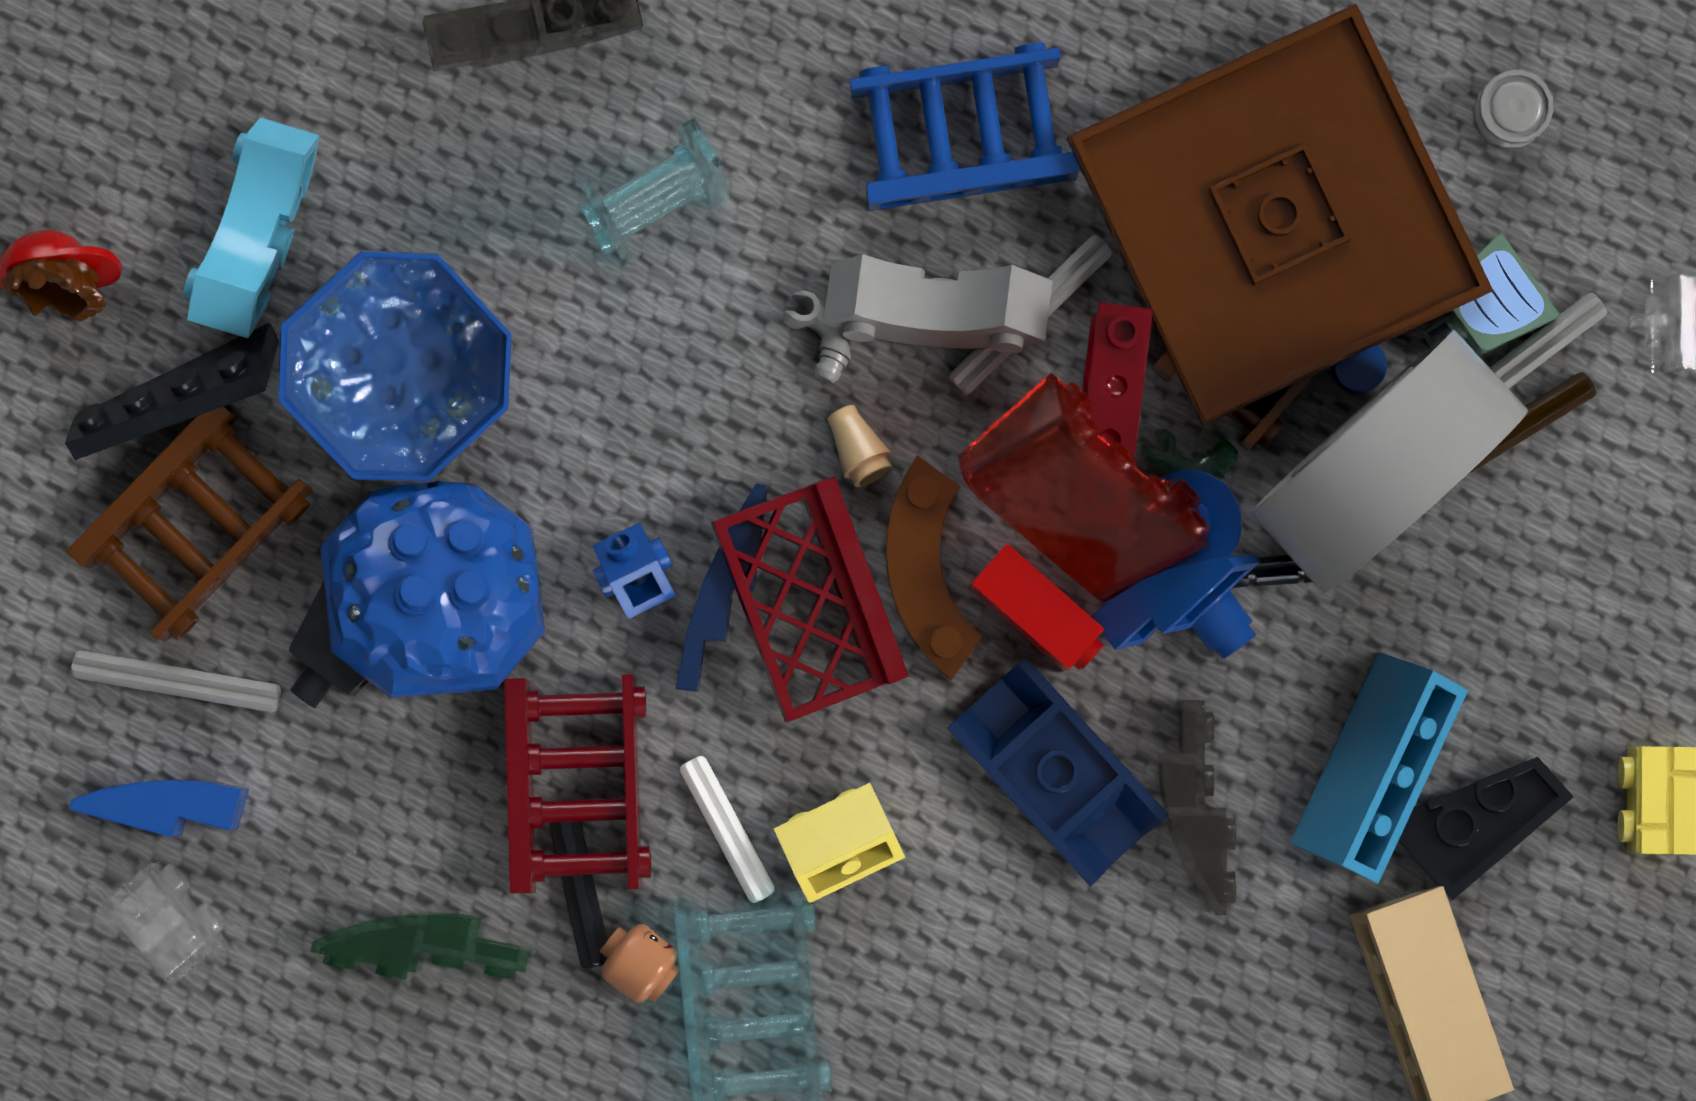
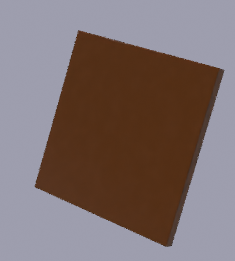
[1066,4,1493,427]

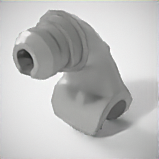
[783,290,851,384]

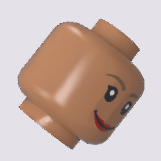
[599,924,681,1003]

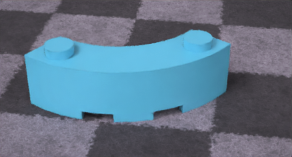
[183,118,320,338]

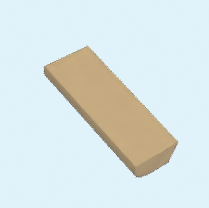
[1349,886,1514,1101]

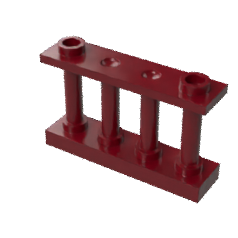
[1065,302,1153,532]
[504,674,652,894]

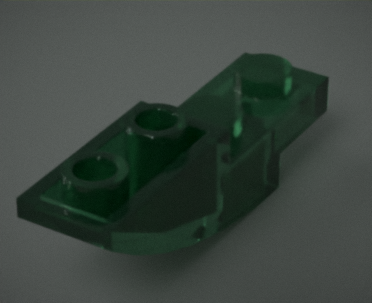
[311,912,534,980]

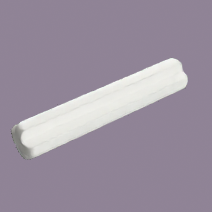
[680,756,775,903]

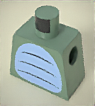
[1422,233,1560,356]

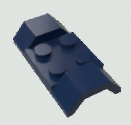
[947,657,1169,887]

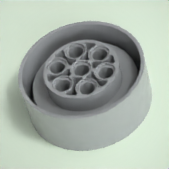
[1250,329,1528,593]

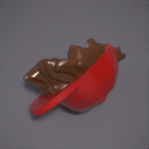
[0,230,122,321]

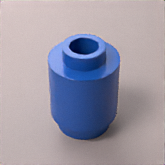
[1191,590,1257,660]

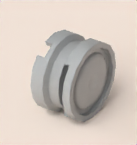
[1474,70,1554,149]

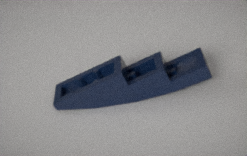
[676,484,768,692]

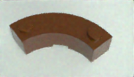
[886,455,983,680]

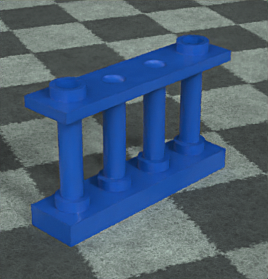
[850,42,1079,211]

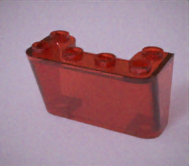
[958,372,1210,602]

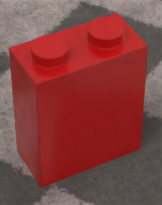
[968,544,1104,672]

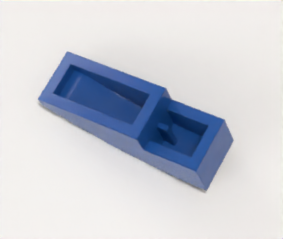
[1091,554,1260,650]
[69,779,249,837]

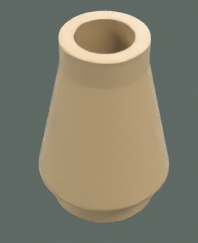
[827,405,893,487]

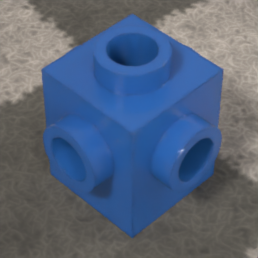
[592,522,676,619]

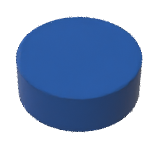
[1332,345,1387,393]

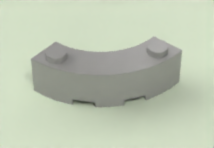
[823,254,1053,353]

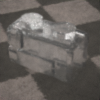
[101,862,228,987]

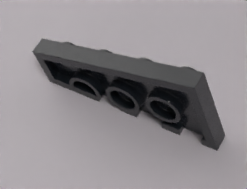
[65,322,278,460]

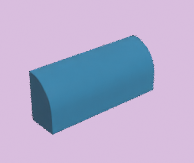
[1290,652,1468,884]

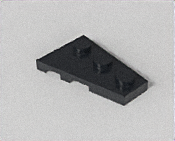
[1398,757,1574,902]

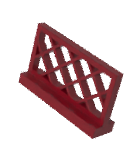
[711,476,909,722]

